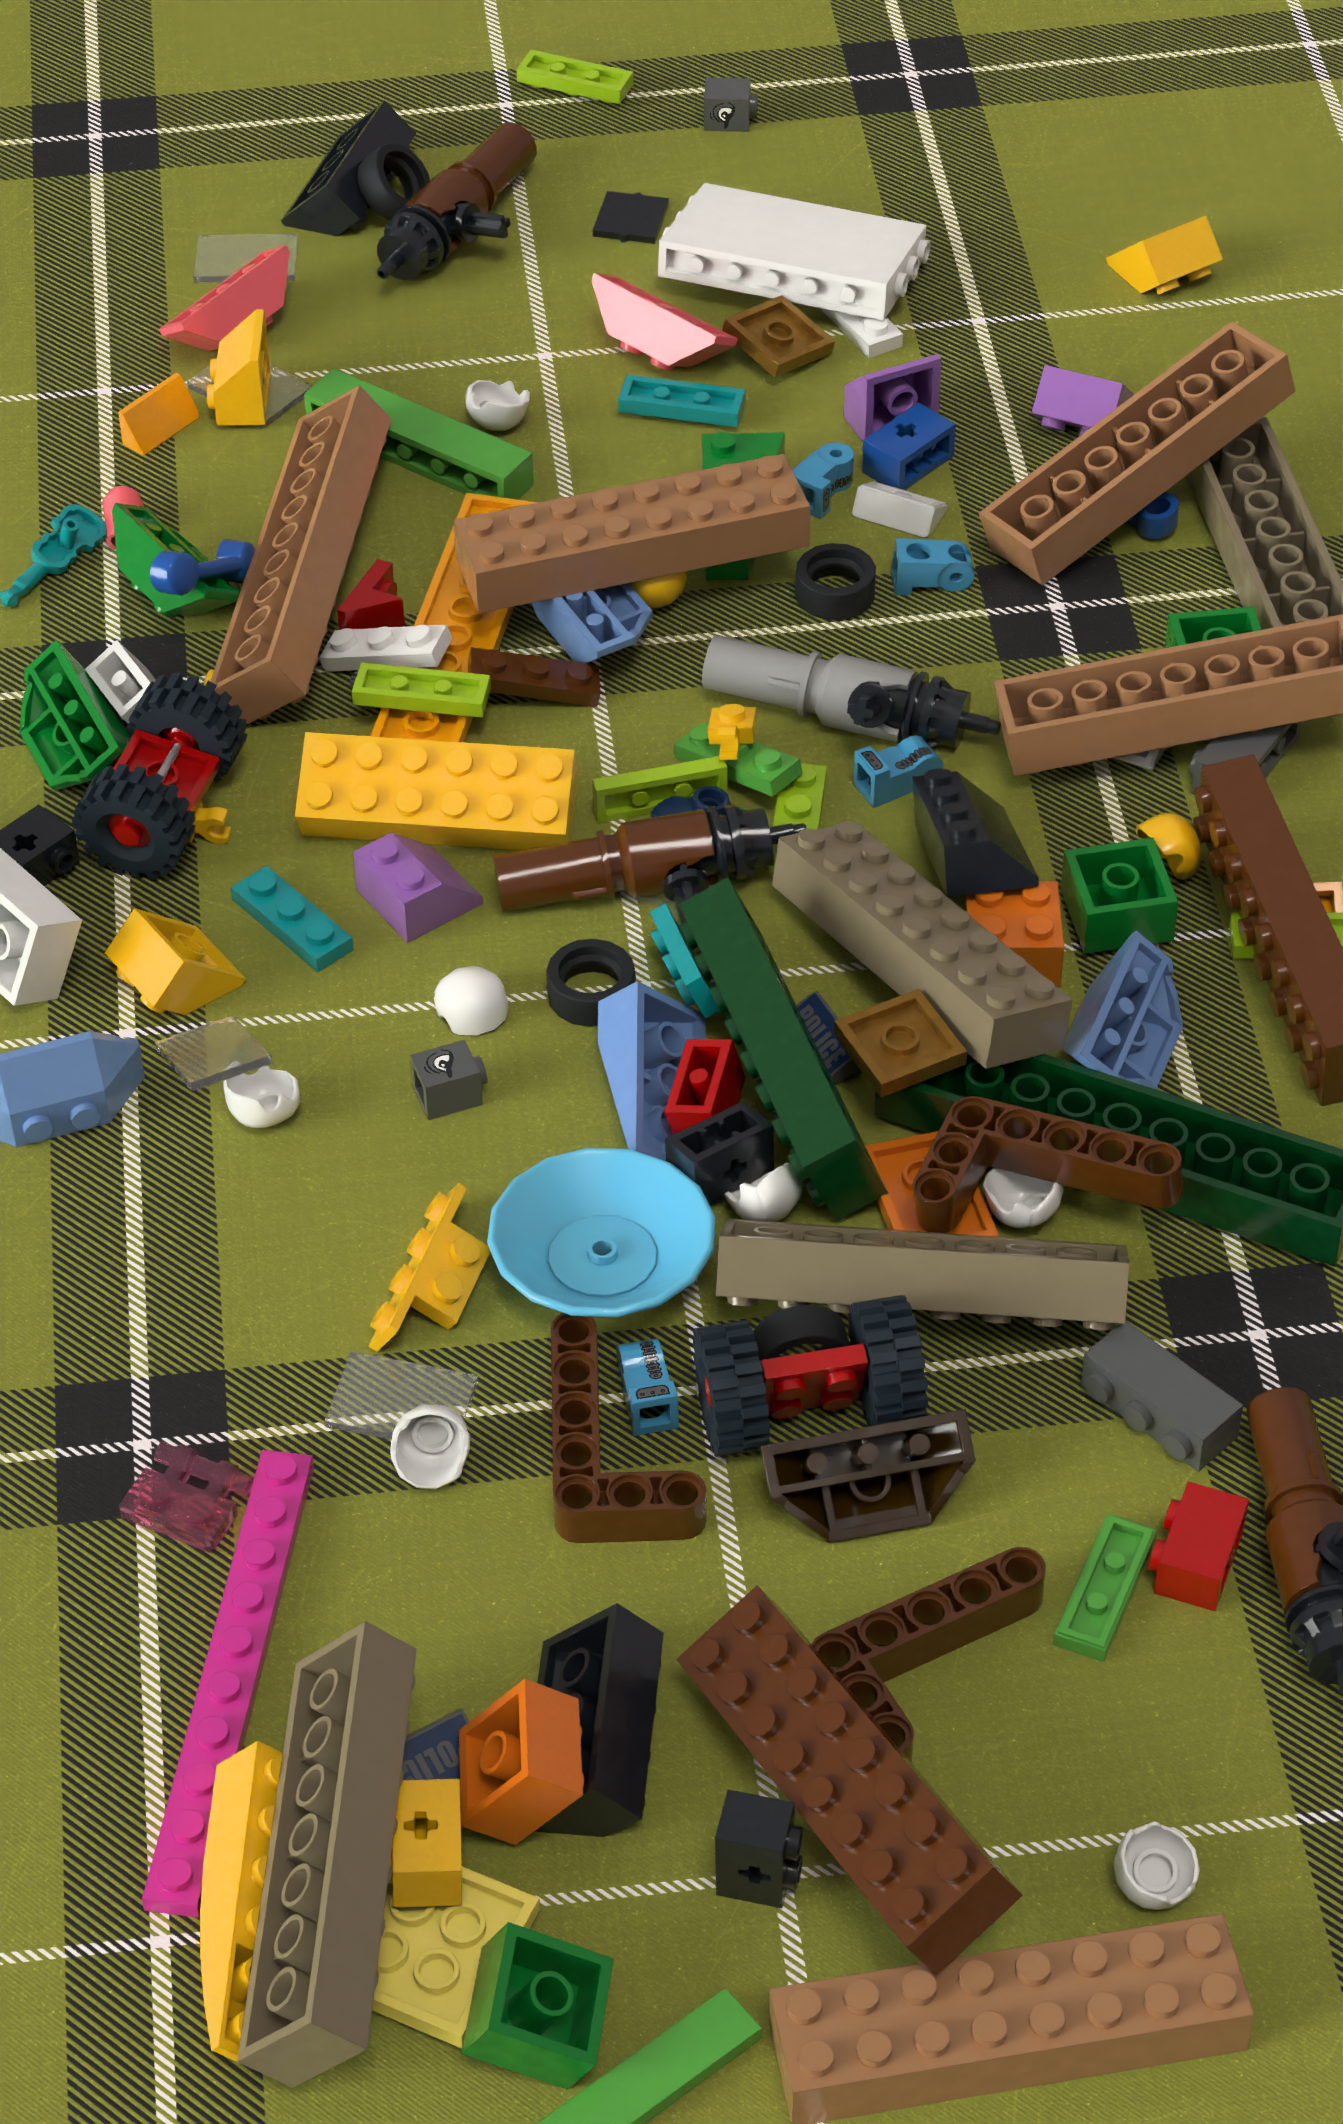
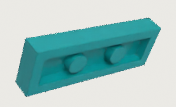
[618,374,746,427]
[231,865,354,973]
[650,903,720,1018]

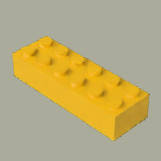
[295,732,579,850]

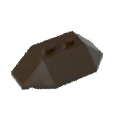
[760,1409,976,1543]

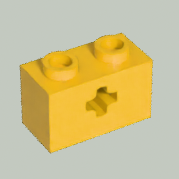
[389,1779,462,1907]

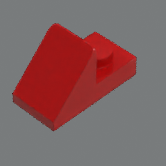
[337,558,405,630]

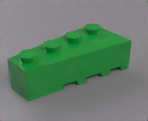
[702,432,785,580]

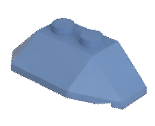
[532,583,653,663]
[1062,931,1183,1089]
[0,1031,145,1147]

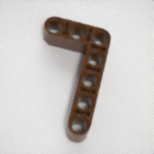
[912,1096,1184,1233]
[551,1313,707,1543]
[812,1547,1046,1763]

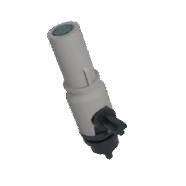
[702,634,1001,748]

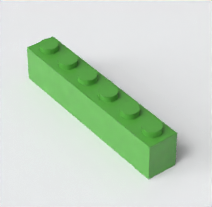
[304,368,534,500]

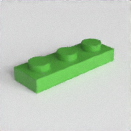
[673,722,803,797]

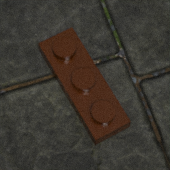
[468,647,600,707]

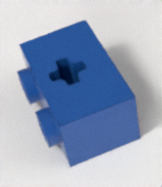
[862,403,956,490]

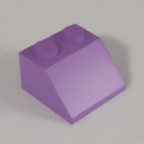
[844,354,941,442]
[1032,365,1134,435]
[353,832,483,943]

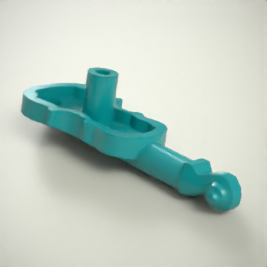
[0,504,107,607]

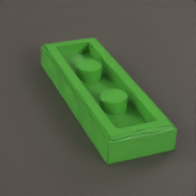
[1053,1513,1157,1662]

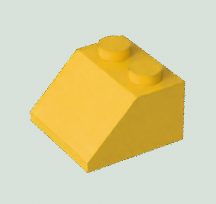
[1106,215,1223,295]
[207,309,271,425]
[105,908,246,1015]

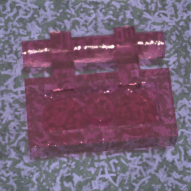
[119,1442,254,1554]

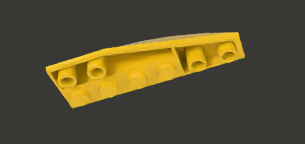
[200,1741,283,2063]

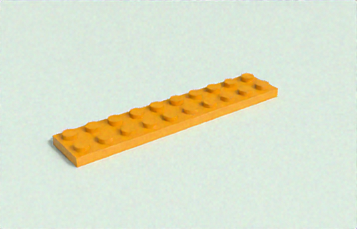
[370,493,539,742]

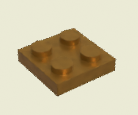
[722,295,835,378]
[834,989,967,1097]

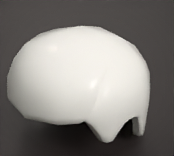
[465,380,530,431]
[434,965,509,1035]
[223,1064,301,1128]
[724,1162,802,1222]
[982,1168,1064,1228]
[390,1404,470,1489]
[1113,1821,1200,1910]

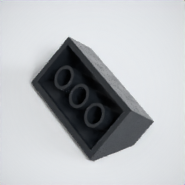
[281,100,416,236]
[912,768,1039,897]
[534,1603,664,1837]

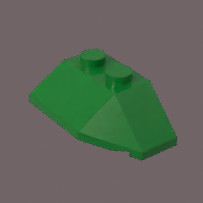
[112,503,241,617]
[19,640,132,791]

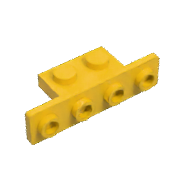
[368,1182,491,1352]

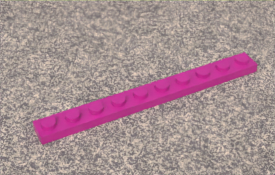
[142,1450,314,1918]

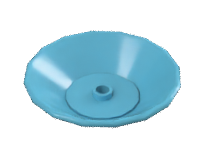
[487,1147,716,1318]

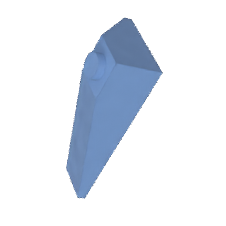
[598,981,706,1161]

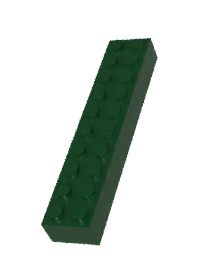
[875,1053,1343,1267]

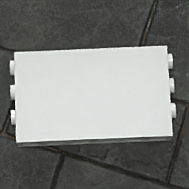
[658,183,930,320]

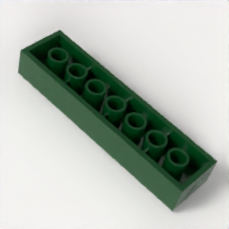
[679,878,888,1221]

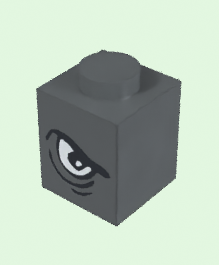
[704,77,758,132]
[410,1040,488,1120]

